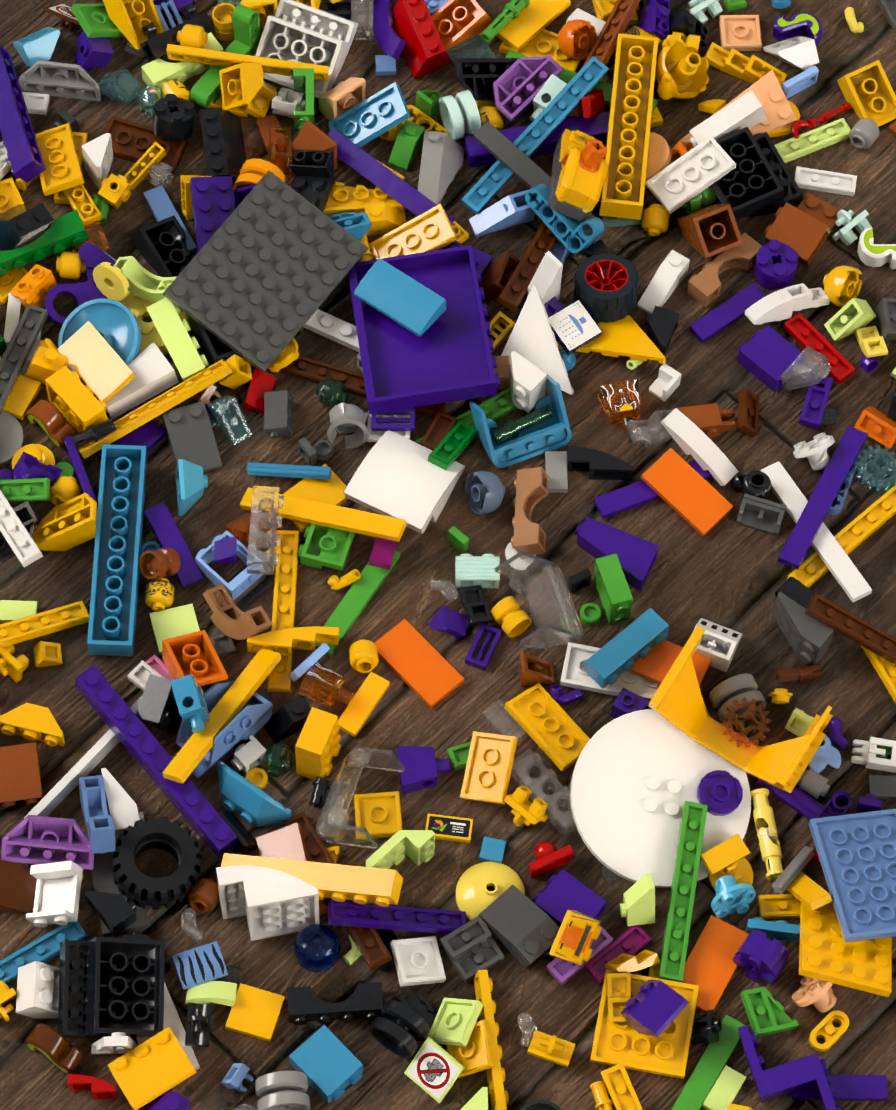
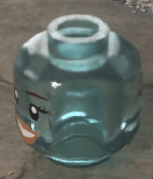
[138,85,164,117]

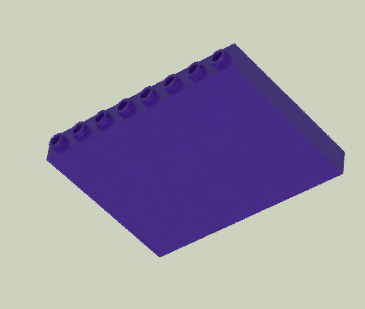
[348,245,500,414]

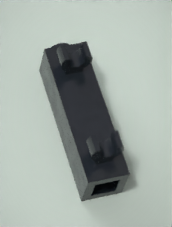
[140,3,215,62]

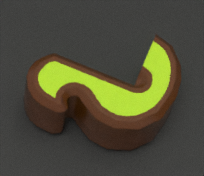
[25,1024,84,1074]

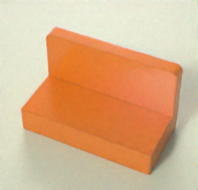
[854,406,896,449]

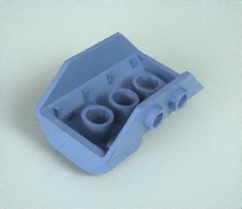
[176,681,273,778]

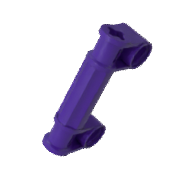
[757,779,852,820]

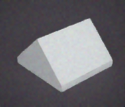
[81,133,114,190]

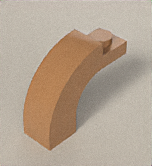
[203,584,272,640]

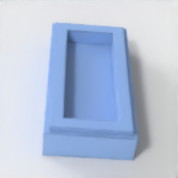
[782,66,819,99]
[289,643,330,682]

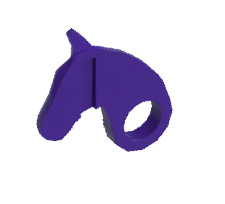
[43,243,116,327]

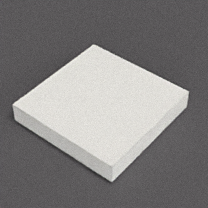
[390,936,446,987]

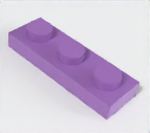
[546,925,614,986]

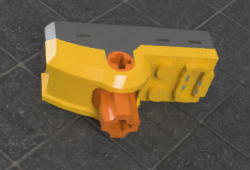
[548,129,607,222]

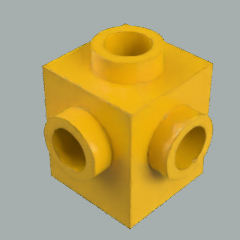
[98,173,131,209]

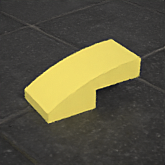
[855,326,888,358]

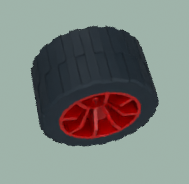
[574,254,638,322]

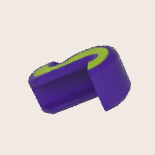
[772,12,822,47]

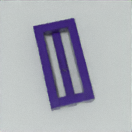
[371,408,416,431]
[465,623,502,671]

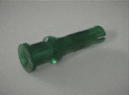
[489,405,554,445]

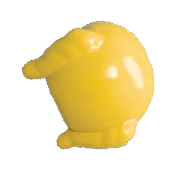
[655,35,709,100]

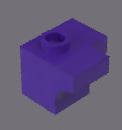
[74,30,114,72]

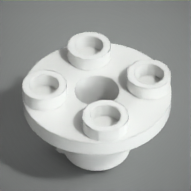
[793,432,835,471]

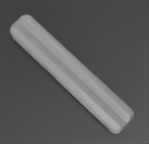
[772,846,815,894]

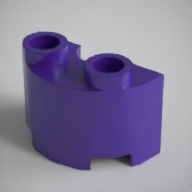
[12,452,62,488]

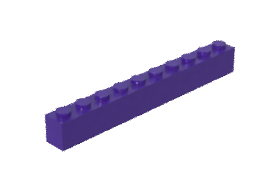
[75,665,237,858]

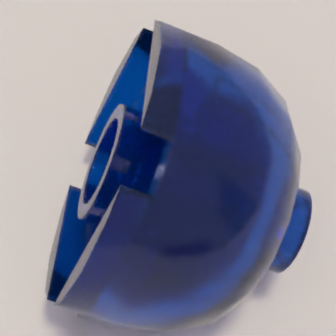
[294,924,341,973]

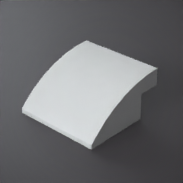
[255,0,359,98]
[344,430,465,534]
[216,865,320,941]

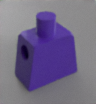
[397,746,450,795]

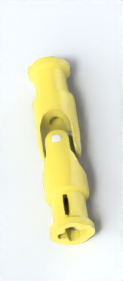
[750,788,784,881]

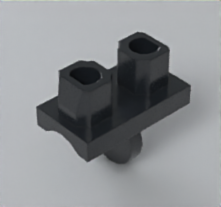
[185,1003,212,1047]

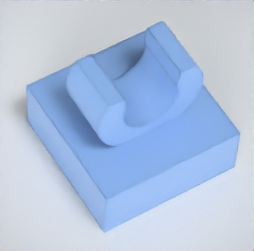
[221,1063,254,1092]

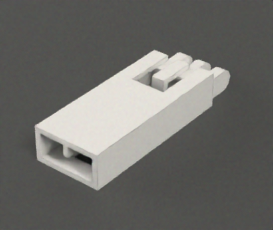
[851,737,896,773]

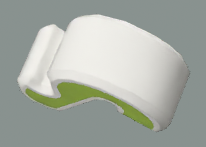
[857,227,896,269]

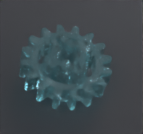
[854,445,896,491]

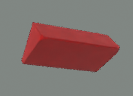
[245,367,276,414]

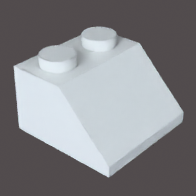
[510,351,547,413]

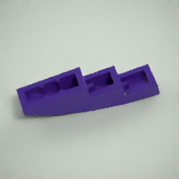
[143,502,203,588]

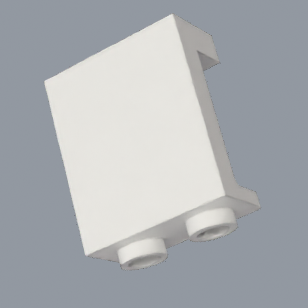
[26,861,83,928]

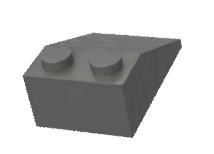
[162,401,223,473]
[773,591,835,665]
[479,885,559,968]

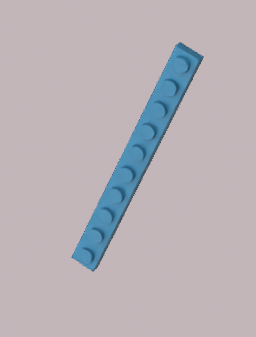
[461,56,609,214]

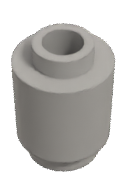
[797,769,831,799]

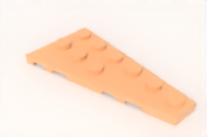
[677,69,797,143]

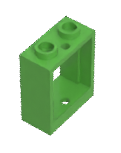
[593,553,633,624]

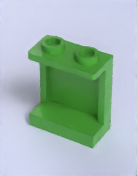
[293,68,315,131]

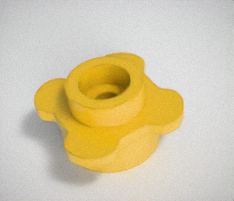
[769,688,793,704]

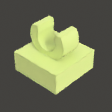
[785,708,814,737]

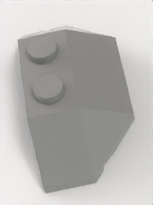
[19,60,101,102]

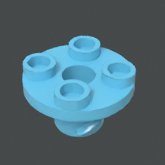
[711,875,756,918]

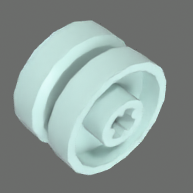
[439,90,481,140]

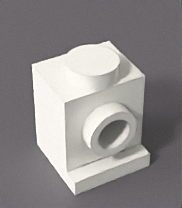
[231,735,267,775]

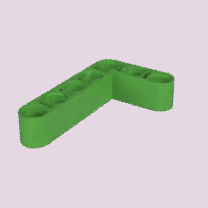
[189,4,261,108]

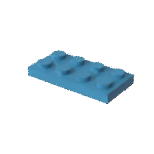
[328,82,411,147]

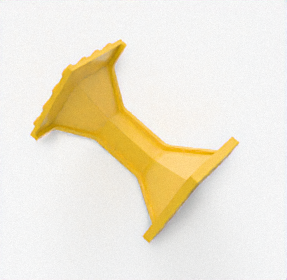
[648,625,833,793]

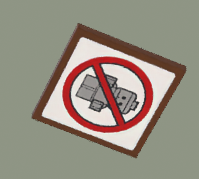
[44,3,80,31]

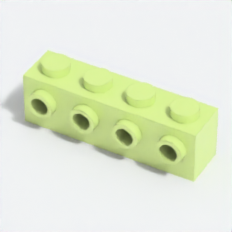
[146,297,209,381]

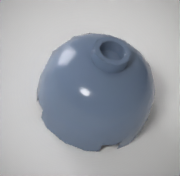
[465,471,505,514]

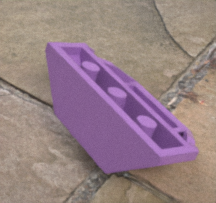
[492,55,564,121]
[1,815,95,870]

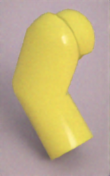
[844,7,864,34]

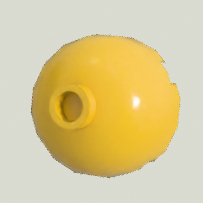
[823,265,862,308]

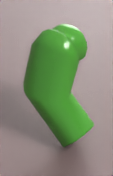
[90,194,109,223]

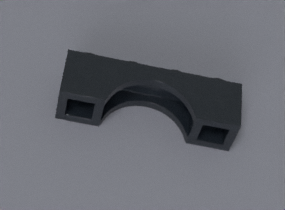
[287,982,383,1025]

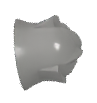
[327,402,369,450]

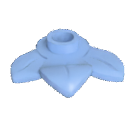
[808,736,841,774]

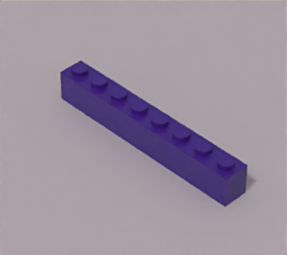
[0,46,46,183]
[464,110,610,168]

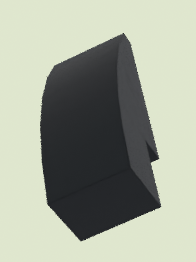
[567,446,633,481]

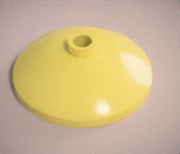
[455,861,525,928]

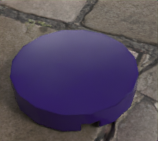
[697,770,743,816]

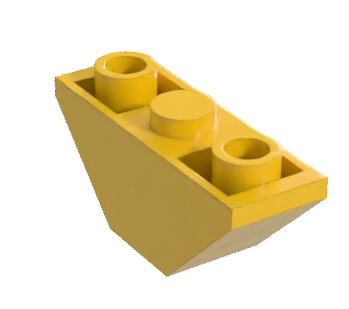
[0,703,65,746]

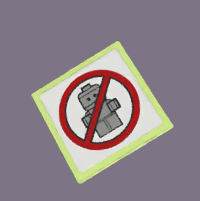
[404,1037,465,1104]

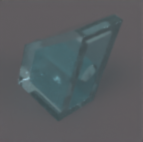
[97,69,142,103]
[208,394,252,445]

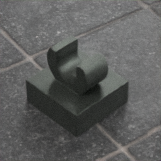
[54,107,80,132]

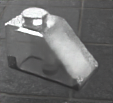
[780,346,831,390]

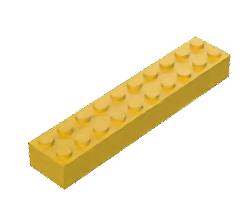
[599,33,658,220]

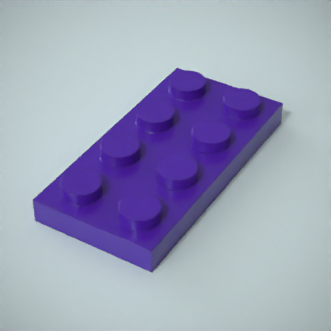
[189,176,236,252]

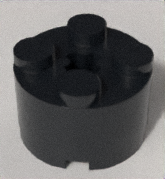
[152,94,194,141]

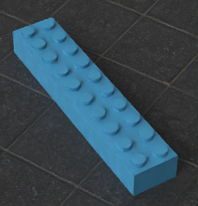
[87,444,147,656]

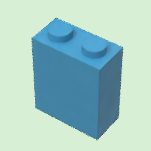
[289,1025,363,1103]

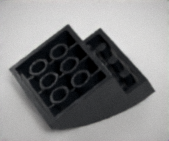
[711,126,803,217]
[58,937,165,1038]

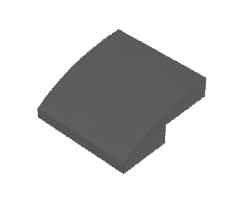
[440,916,504,983]

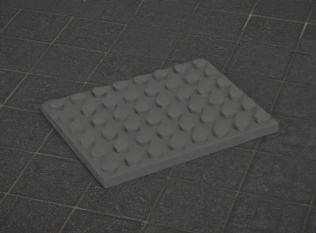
[163,171,368,374]

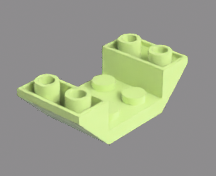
[366,830,435,904]

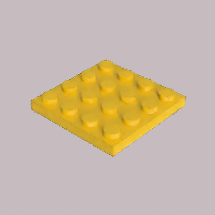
[799,902,892,997]
[590,969,699,1079]

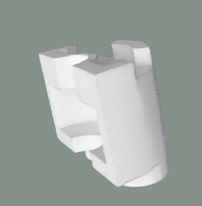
[271,87,306,118]

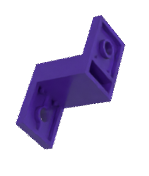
[738,1025,842,1110]

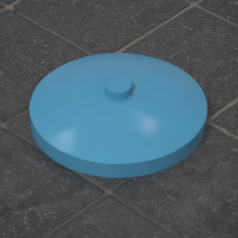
[58,298,141,379]

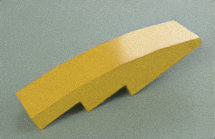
[704,42,787,87]
[247,626,339,657]

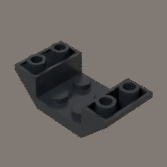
[289,149,334,212]

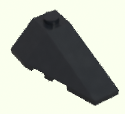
[134,215,190,277]

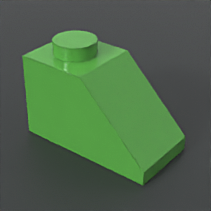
[388,120,425,172]

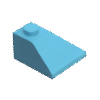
[12,27,60,67]
[175,459,208,516]

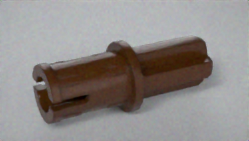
[776,664,822,683]

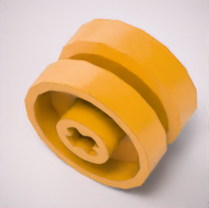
[233,158,285,190]

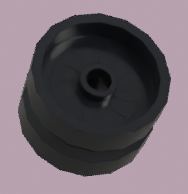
[369,1000,430,1059]

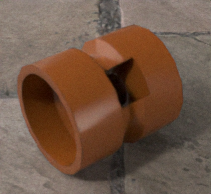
[139,547,181,579]

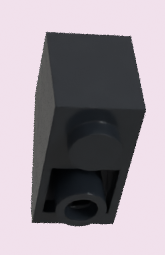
[669,8,710,46]

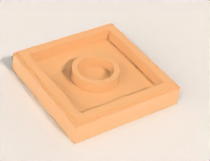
[719,15,762,52]

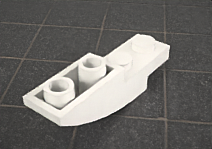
[745,283,830,325]

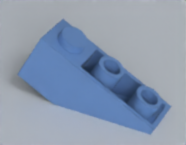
[469,190,535,237]

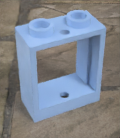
[195,531,264,601]

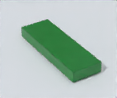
[427,421,478,470]

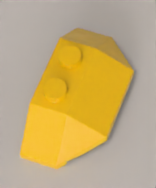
[31,493,97,551]

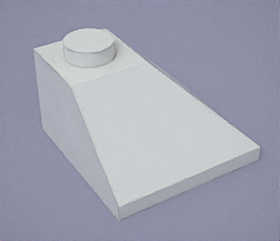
[763,35,819,70]

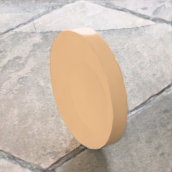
[645,132,672,182]

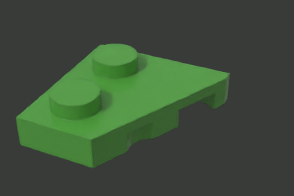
[740,986,799,1037]

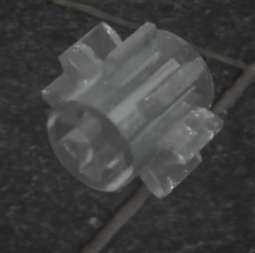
[148,162,174,187]

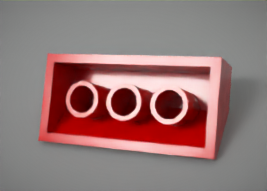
[392,0,451,79]

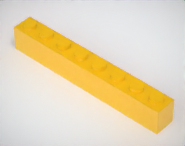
[221,853,403,907]

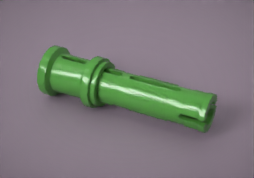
[480,0,530,43]

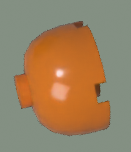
[558,19,596,61]

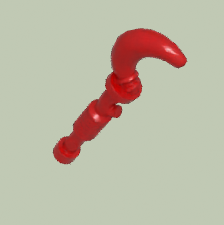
[791,102,851,139]

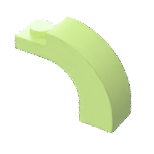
[113,256,177,303]

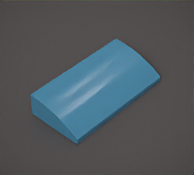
[354,258,446,337]

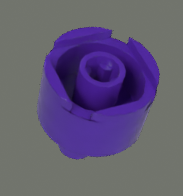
[754,240,798,290]
[733,930,789,984]

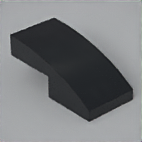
[459,585,493,625]

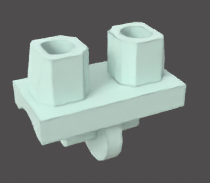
[688,0,723,24]
[832,209,871,246]

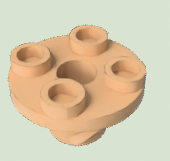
[791,976,837,1013]

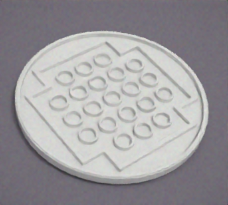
[570,709,751,888]

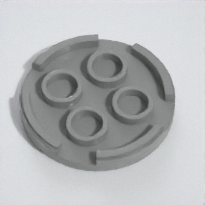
[0,411,24,467]

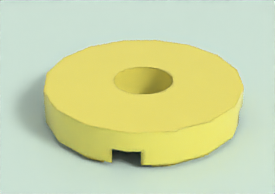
[93,262,129,301]

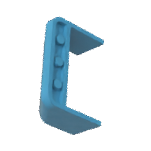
[469,375,572,468]

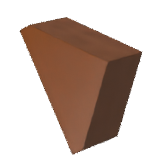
[518,652,556,687]

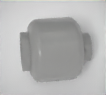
[849,118,880,149]

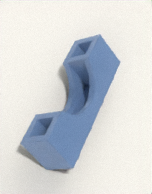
[79,775,116,854]

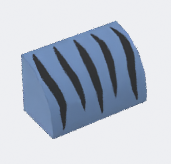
[172,941,228,990]

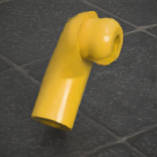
[327,569,361,590]

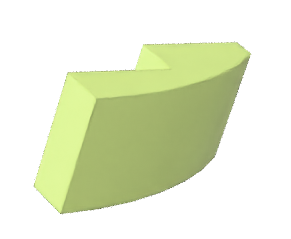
[185,981,237,1007]

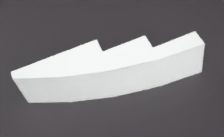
[661,408,739,486]

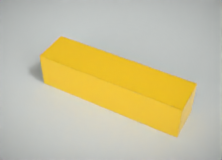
[124,142,166,191]

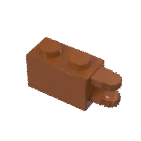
[677,403,738,439]

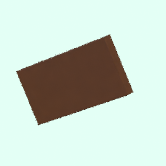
[104,116,189,174]

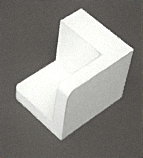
[649,363,682,402]

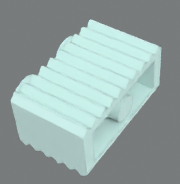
[455,553,500,589]

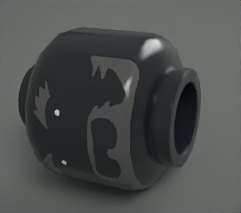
[742,471,771,499]

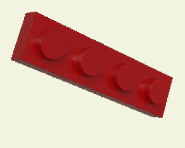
[783,312,856,384]

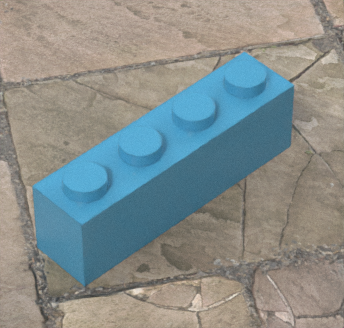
[584,607,669,689]

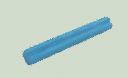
[247,462,332,480]

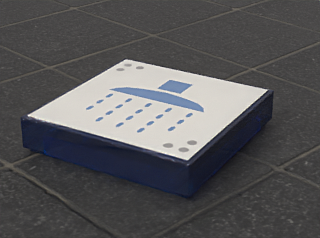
[548,299,603,355]

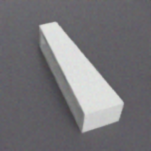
[4,292,23,346]

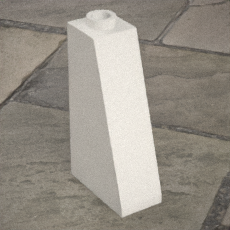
[689,90,767,147]
[105,343,178,420]

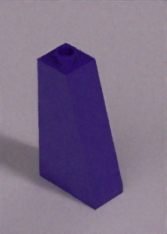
[575,517,659,591]

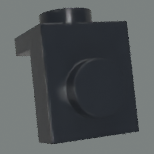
[690,1010,722,1044]

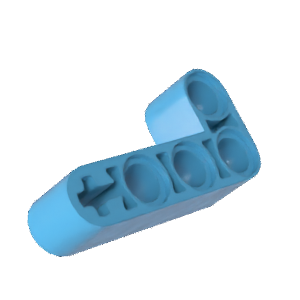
[525,184,604,253]

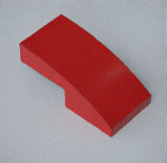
[67,1074,117,1099]

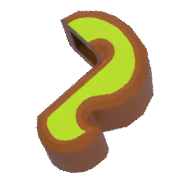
[26,400,76,448]

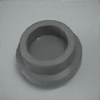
[313,440,334,461]

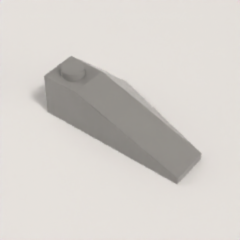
[418,131,465,205]

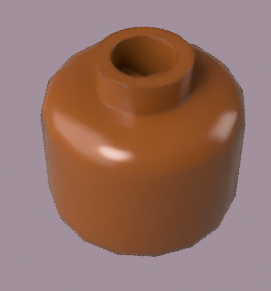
[188,878,219,913]

